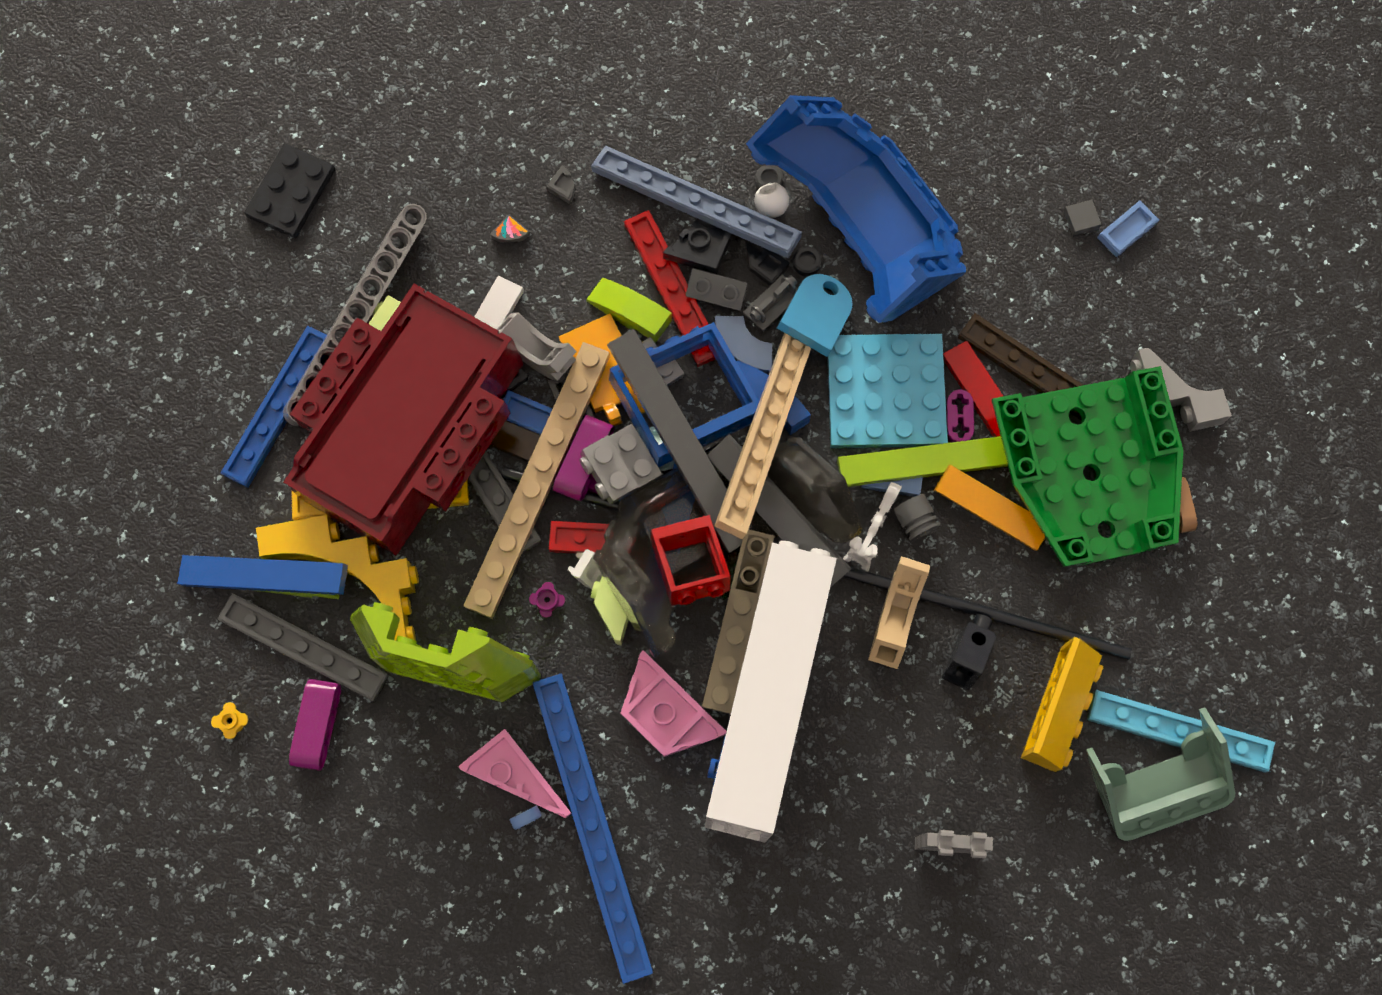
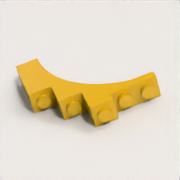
[256,514,419,641]

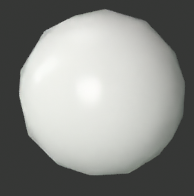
[754,183,789,218]

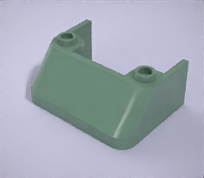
[1086,707,1235,841]

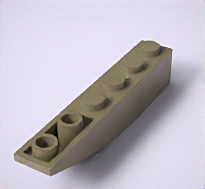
[702,530,775,715]

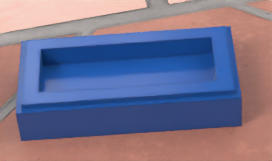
[503,390,552,435]

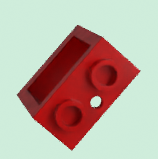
[651,515,731,606]

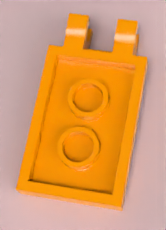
[559,313,645,426]

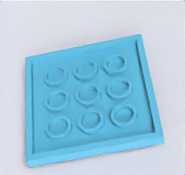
[827,334,948,448]

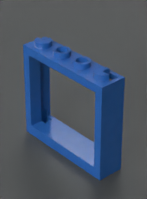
[609,322,759,468]

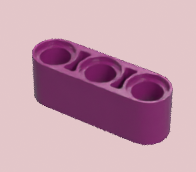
[553,415,615,502]
[289,679,341,771]

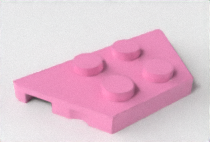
[620,650,727,757]

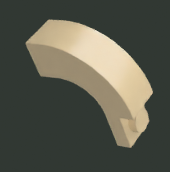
[868,556,930,669]

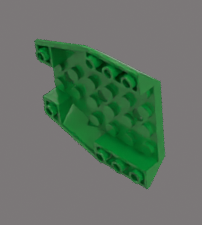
[992,366,1183,567]

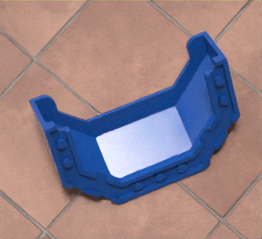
[746,95,966,323]

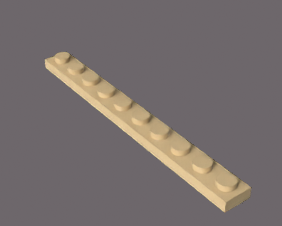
[714,333,811,539]
[464,342,610,619]

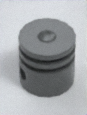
[893,494,942,542]

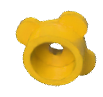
[211,702,248,739]

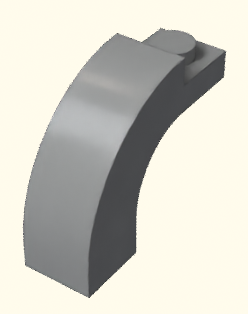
[497,312,577,381]

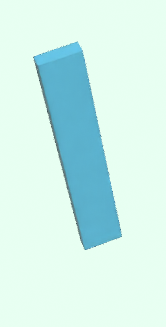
[1087,690,1275,772]

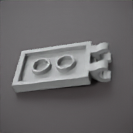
[915,830,993,859]

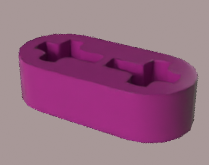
[946,390,974,443]

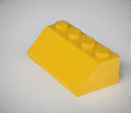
[1021,637,1103,772]

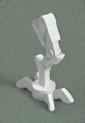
[843,481,902,572]

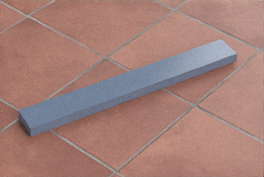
[591,146,802,258]

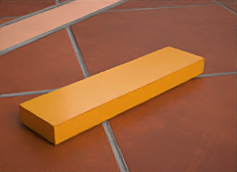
[934,465,1045,551]

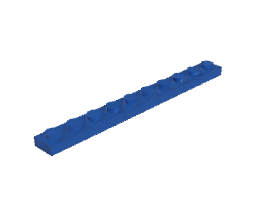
[533,673,653,984]

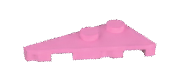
[458,729,572,818]

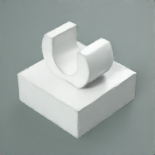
[568,549,609,589]

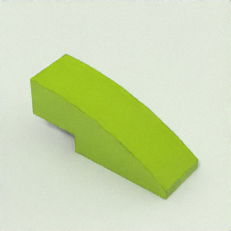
[586,278,672,343]

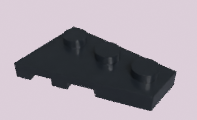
[663,192,745,274]

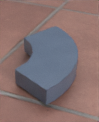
[715,316,772,374]

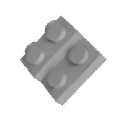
[579,424,662,505]

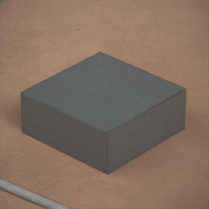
[1063,200,1101,236]

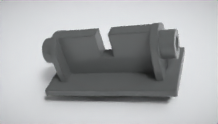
[686,268,748,311]
[743,274,798,332]

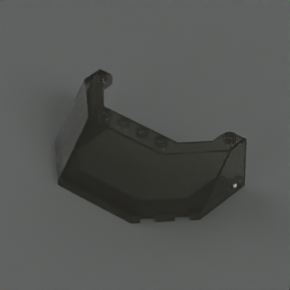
[593,437,863,658]

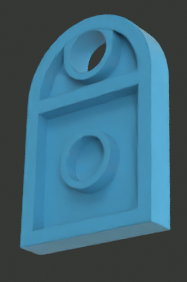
[777,274,852,357]

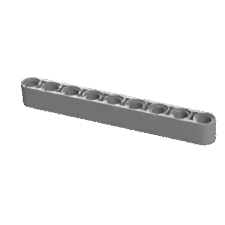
[283,204,427,426]

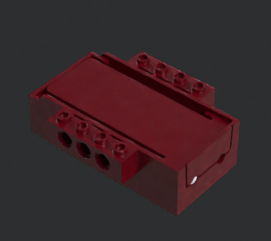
[283,284,524,556]

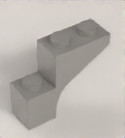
[1130,348,1232,432]

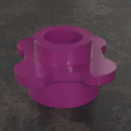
[529,582,565,618]

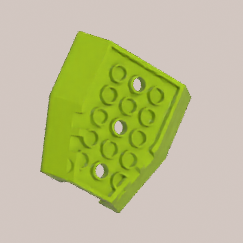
[350,602,541,702]

